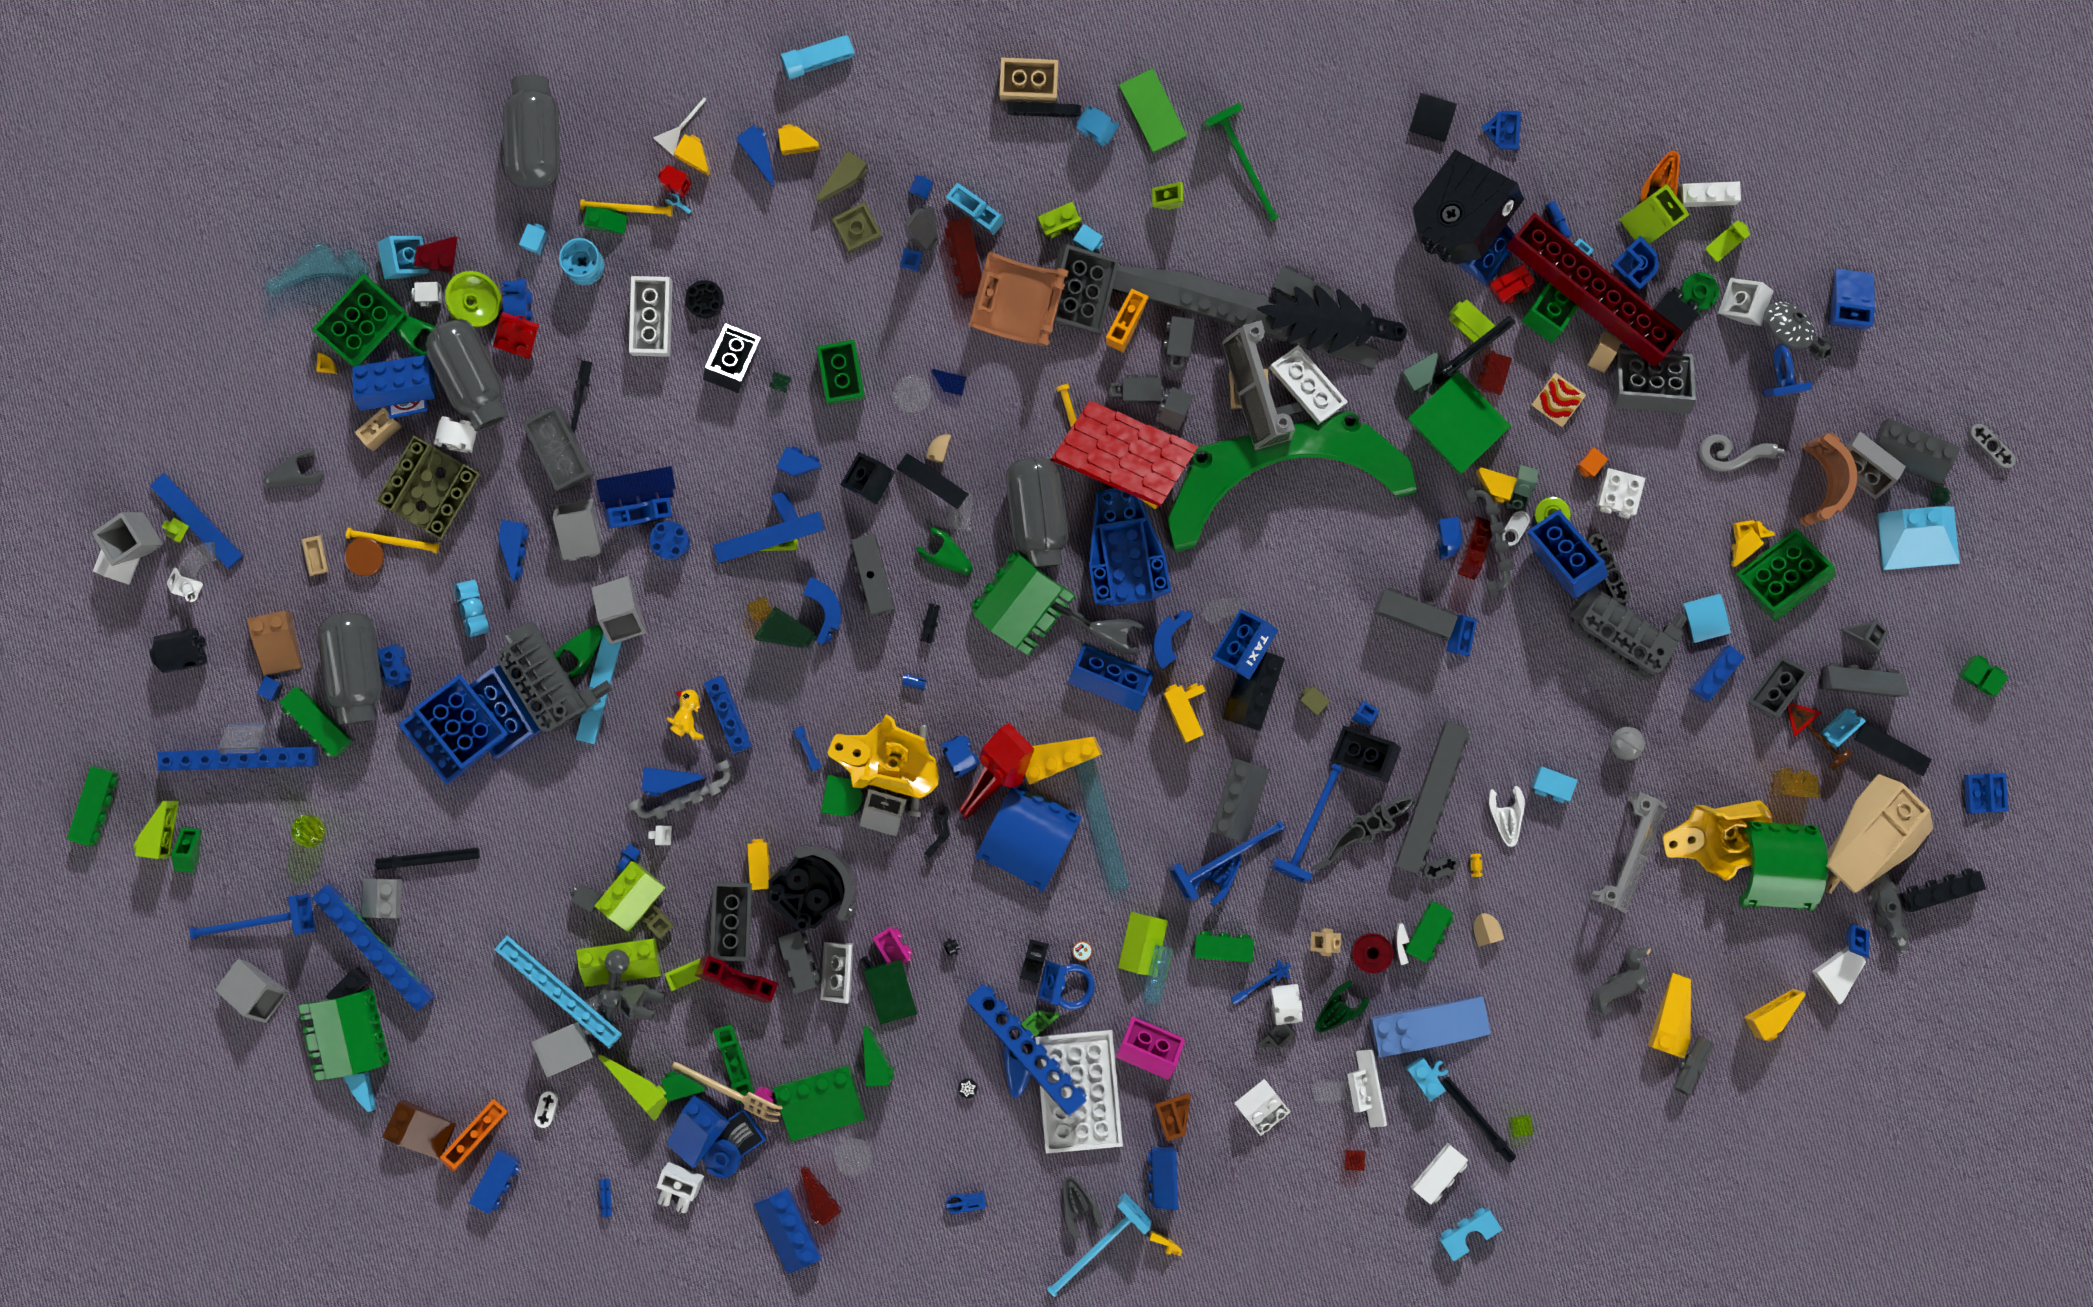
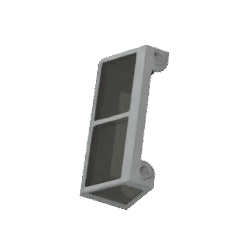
[1222,320,1295,450]

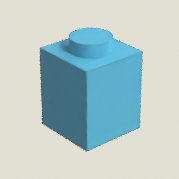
[519,223,549,255]
[1073,224,1104,253]

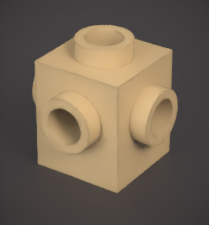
[1310,928,1341,956]

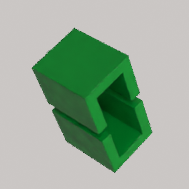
[1958,655,2009,697]

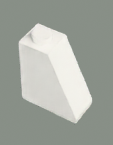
[1812,946,1866,1005]

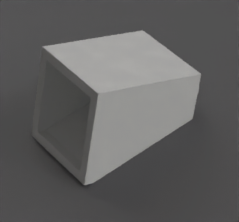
[553,498,602,561]
[92,512,163,566]
[592,576,646,645]
[215,959,289,1023]
[532,1022,597,1078]

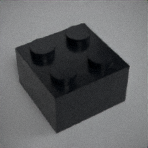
[1654,286,1700,332]

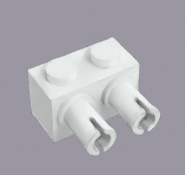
[656,1162,704,1213]

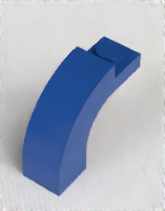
[803,577,842,646]

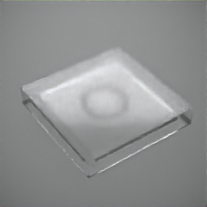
[219,723,267,754]

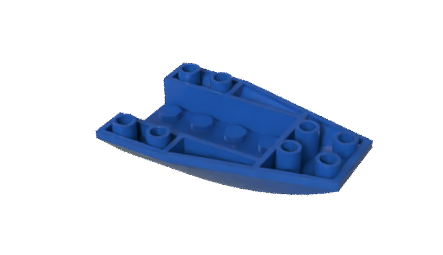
[1089,488,1171,606]

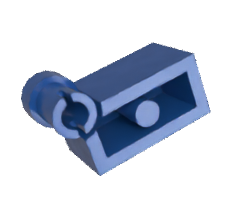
[502,279,533,322]

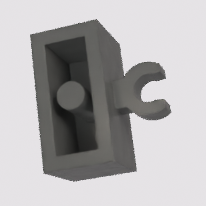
[1157,387,1194,431]

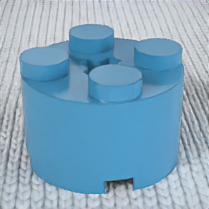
[1076,104,1120,147]

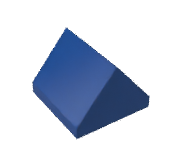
[909,175,934,200]

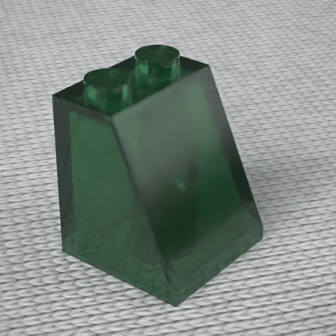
[754,606,817,650]

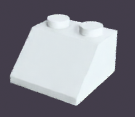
[1718,278,1773,326]

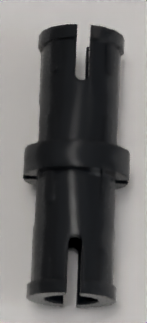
[920,604,941,644]

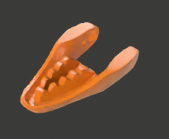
[1640,150,1680,203]

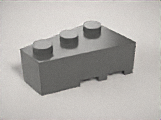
[778,931,821,995]

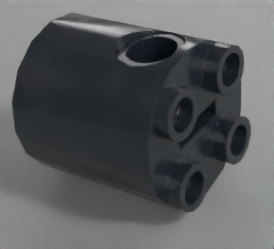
[149,628,208,673]

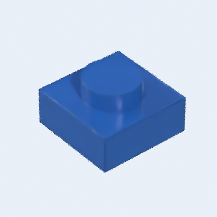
[900,248,923,272]

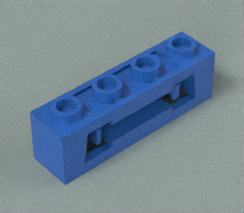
[704,675,753,754]

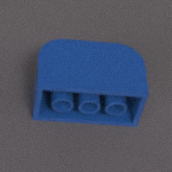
[1528,510,1608,599]

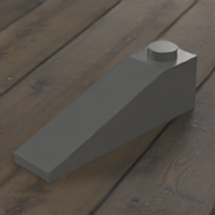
[905,206,938,253]

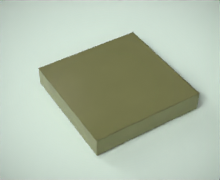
[831,201,883,253]

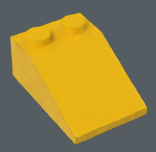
[1744,989,1805,1042]

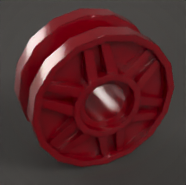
[1351,933,1393,974]

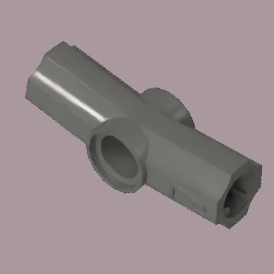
[1673,1036,1715,1095]

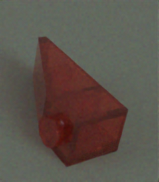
[801,1165,842,1226]

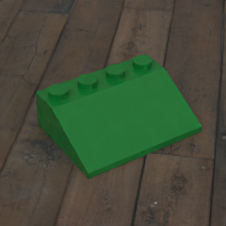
[311,273,407,367]
[1736,528,1836,622]
[773,1064,866,1142]

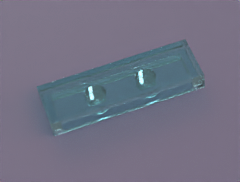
[1142,945,1173,1005]

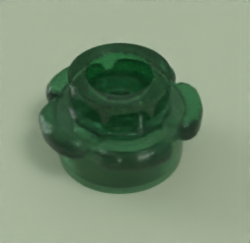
[1932,486,1951,504]

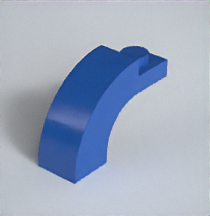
[604,497,673,529]
[1153,610,1193,670]

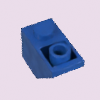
[776,446,822,477]

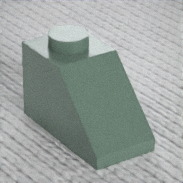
[1401,352,1438,393]

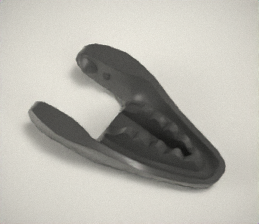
[264,449,324,488]
[1089,619,1146,654]
[1063,1176,1103,1238]

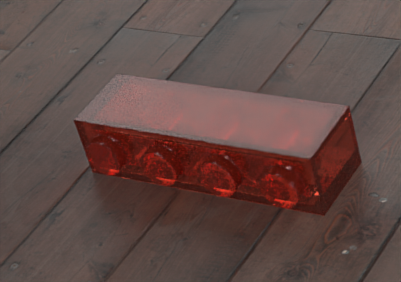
[944,217,982,299]

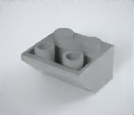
[860,789,907,836]

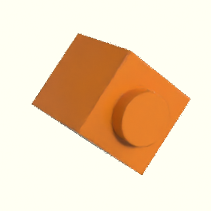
[1576,447,1608,479]

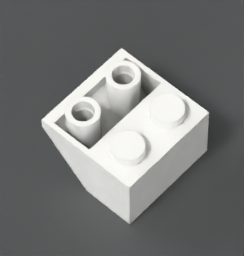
[1235,1079,1290,1136]

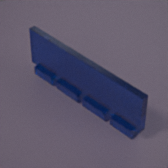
[597,466,676,509]

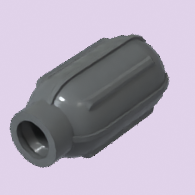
[503,75,560,189]
[426,319,509,431]
[1006,457,1068,569]
[318,613,382,725]

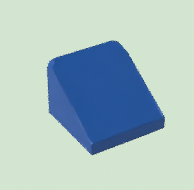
[257,676,283,701]

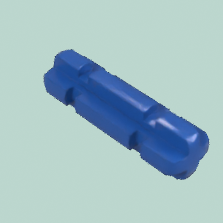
[599,1178,612,1217]

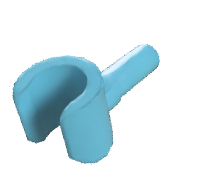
[666,193,691,214]

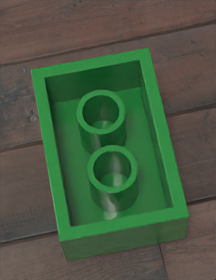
[817,340,866,406]

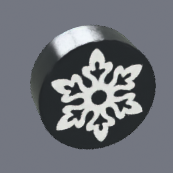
[958,1078,977,1098]

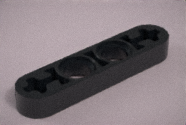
[1007,102,1081,117]

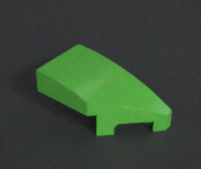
[1020,1011,1061,1037]

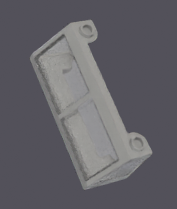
[1589,792,1668,913]

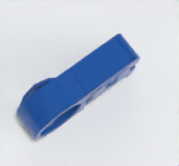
[946,1190,986,1214]

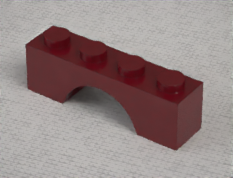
[695,955,778,1003]

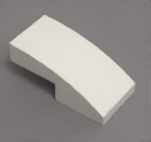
[1395,923,1409,965]

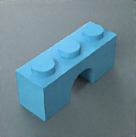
[1438,1207,1502,1261]

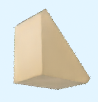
[1587,331,1621,373]

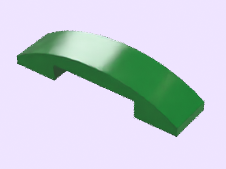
[713,1024,755,1103]

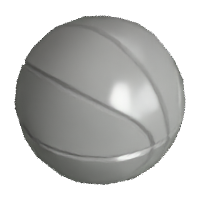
[1610,727,1645,760]

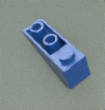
[498,520,530,582]

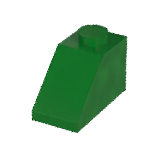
[583,206,628,235]
[171,828,201,873]
[661,1070,707,1102]

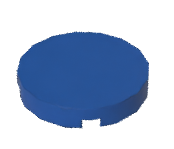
[703,1139,741,1179]

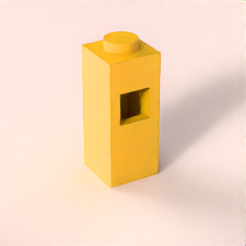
[747,839,771,890]

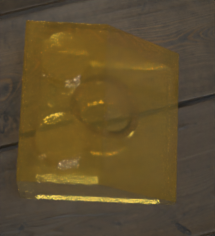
[1771,768,1820,799]

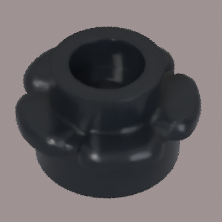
[943,938,960,956]

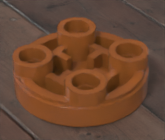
[345,538,384,576]

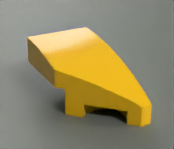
[1733,520,1775,541]
[1731,529,1764,567]
[1149,1230,1182,1256]

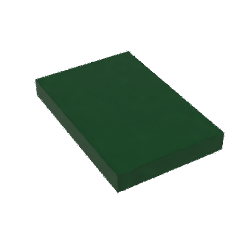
[864,959,917,1025]

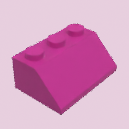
[1116,1016,1185,1080]

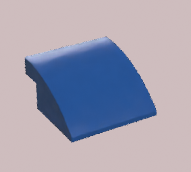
[398,674,508,787]

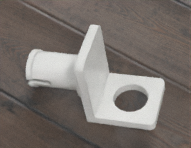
[167,568,203,602]

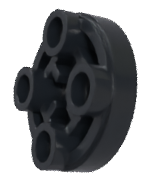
[685,280,724,319]

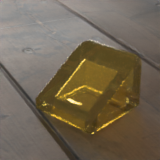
[746,596,773,622]

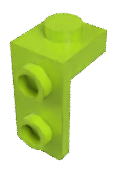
[1705,220,1750,262]

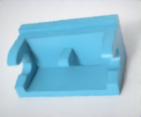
[1819,708,1866,747]

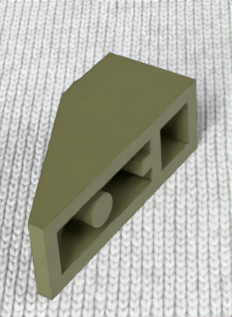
[816,151,868,204]

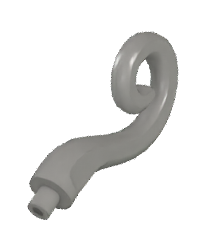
[1699,434,1784,472]

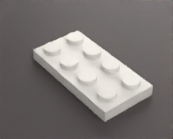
[1269,345,1348,425]

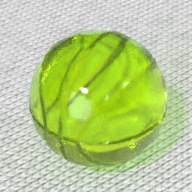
[291,814,326,848]

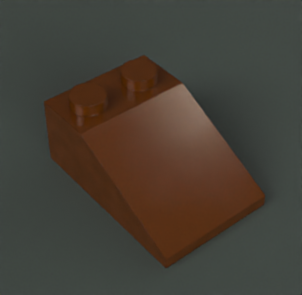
[382,1099,456,1159]

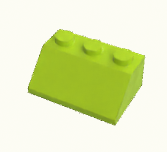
[594,861,666,932]

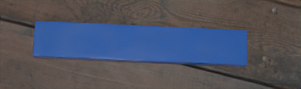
[150,473,244,569]
[713,511,825,563]

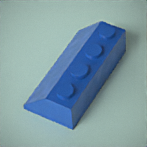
[1067,643,1154,712]
[754,1186,822,1274]

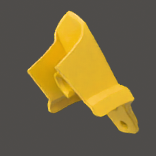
[828,714,939,799]
[1662,800,1772,881]

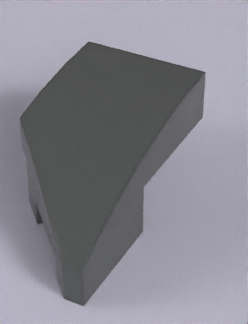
[1257,1024,1297,1049]

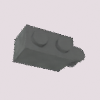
[1163,316,1195,371]
[1109,375,1161,403]

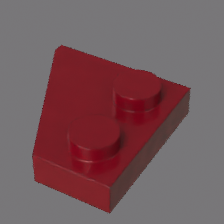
[413,236,458,274]

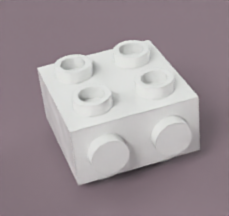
[1595,468,1646,519]

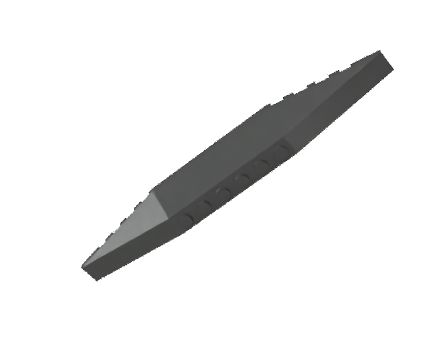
[1112,266,1380,369]

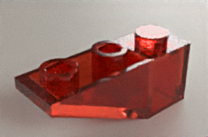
[1457,517,1492,580]

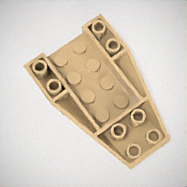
[1826,774,1933,893]

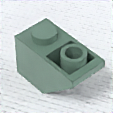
[1506,465,1538,511]

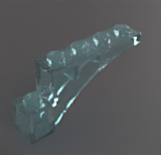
[263,242,371,297]

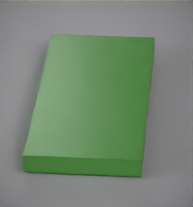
[1119,68,1187,153]

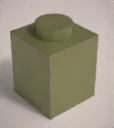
[1299,686,1330,716]

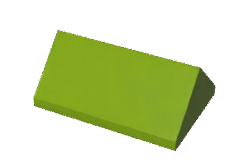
[1118,912,1168,977]

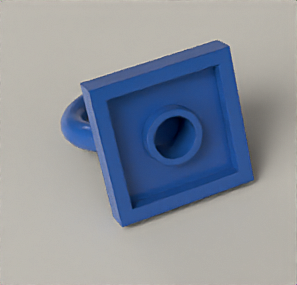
[1763,344,1812,396]
[1037,960,1095,1010]

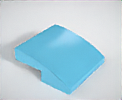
[1683,594,1731,643]

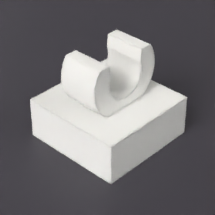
[648,826,672,845]

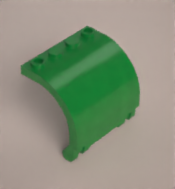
[1739,821,1828,911]

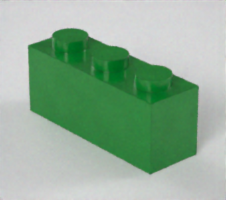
[1404,900,1454,963]
[1194,931,1254,963]

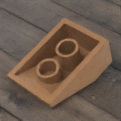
[247,611,302,676]

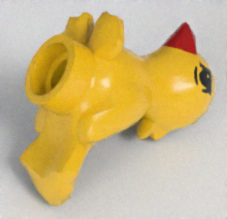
[666,689,704,740]

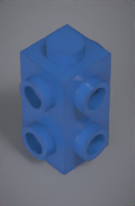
[378,644,412,689]

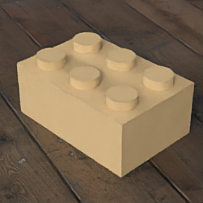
[999,58,1058,103]

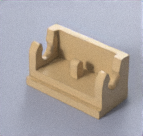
[355,407,402,452]

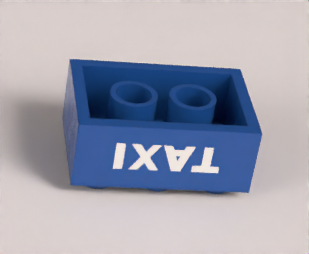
[1212,609,1279,680]

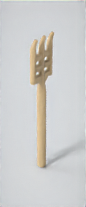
[672,1062,782,1122]

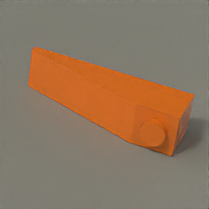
[439,1099,508,1173]

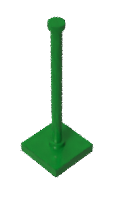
[1201,102,1279,222]

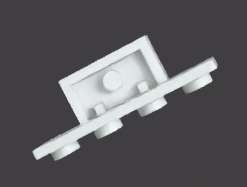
[1347,1049,1387,1127]

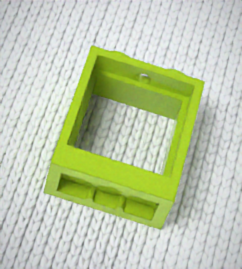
[1448,299,1495,343]

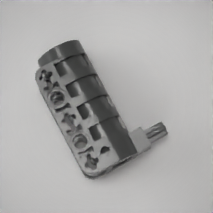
[1569,586,1688,680]

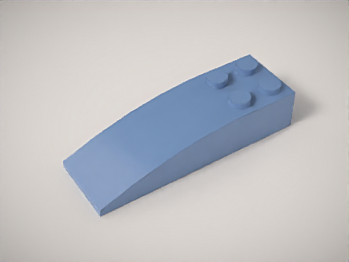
[1370,996,1491,1057]

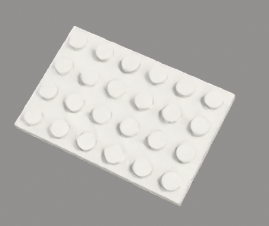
[1035,1030,1123,1153]

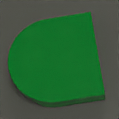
[821,775,863,816]

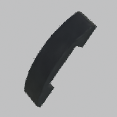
[896,453,969,510]

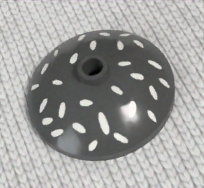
[1764,301,1815,350]

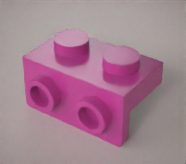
[872,926,913,964]

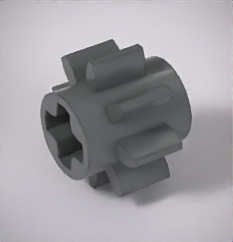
[1809,336,1833,360]

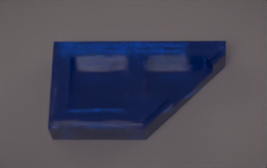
[932,369,967,396]

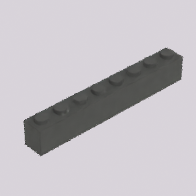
[1394,721,1470,874]

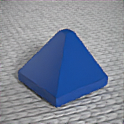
[1351,700,1379,726]

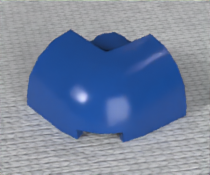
[1610,236,1659,290]
[1437,517,1463,561]

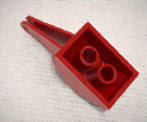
[959,723,1034,819]

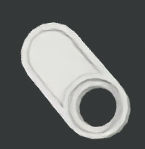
[1501,511,1530,546]

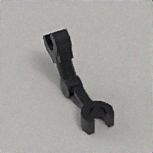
[925,806,950,858]

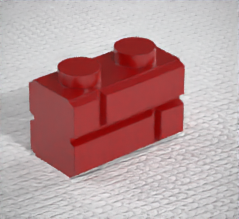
[658,165,691,199]
[1488,264,1535,305]

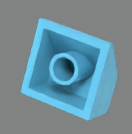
[377,236,429,279]

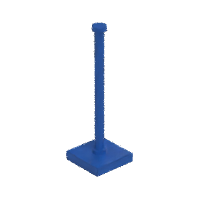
[1269,764,1343,884]
[1168,820,1286,901]
[189,893,316,939]

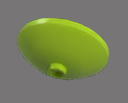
[444,271,502,327]

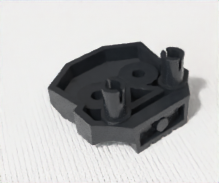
[767,855,845,931]

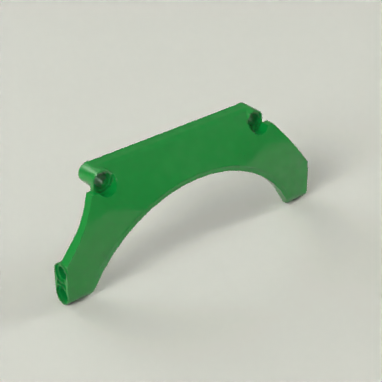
[1167,410,1417,552]

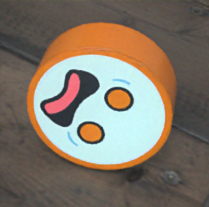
[1073,941,1092,961]

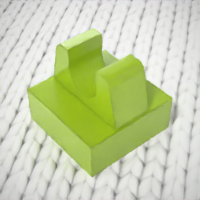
[161,518,189,543]

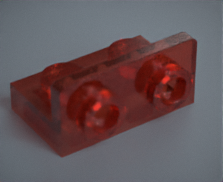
[1477,350,1512,395]

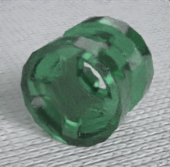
[768,372,791,393]

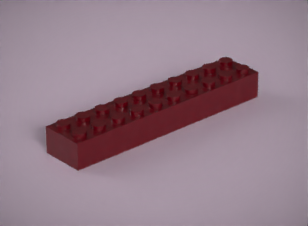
[1506,212,1684,367]

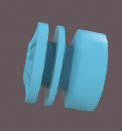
[559,238,605,285]

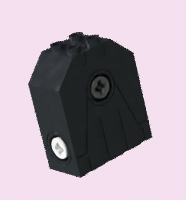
[1413,149,1524,265]

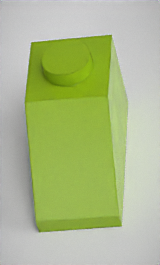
[1152,182,1183,210]

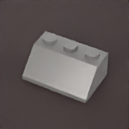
[1845,432,1906,500]

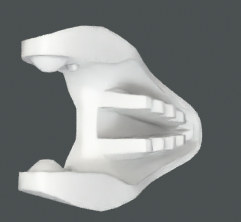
[1489,786,1525,847]

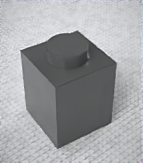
[571,884,603,912]

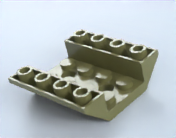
[375,436,480,540]

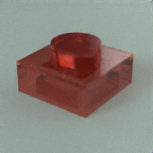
[1345,1150,1365,1171]

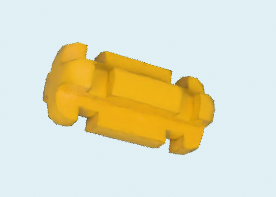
[1470,854,1483,877]

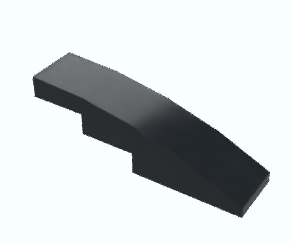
[1854,723,1932,776]

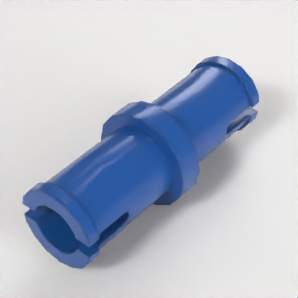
[1545,201,1572,238]

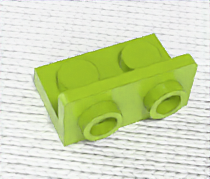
[1037,202,1082,239]

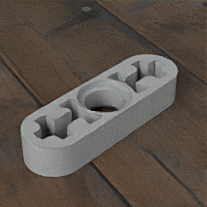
[1968,424,2016,469]

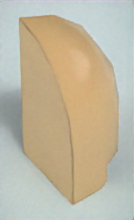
[925,434,952,464]
[1473,913,1504,947]

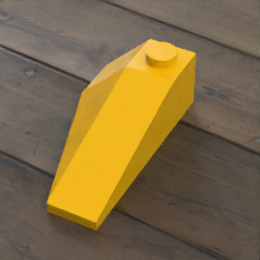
[1647,973,1691,1058]

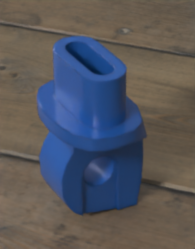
[615,844,641,874]

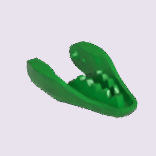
[393,315,436,356]
[916,527,973,575]
[554,625,603,679]

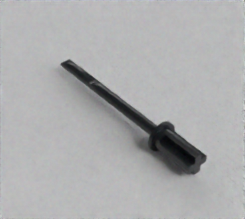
[571,360,593,432]

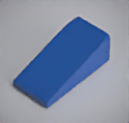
[1846,924,1869,959]

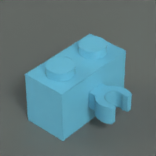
[1405,1057,1449,1102]

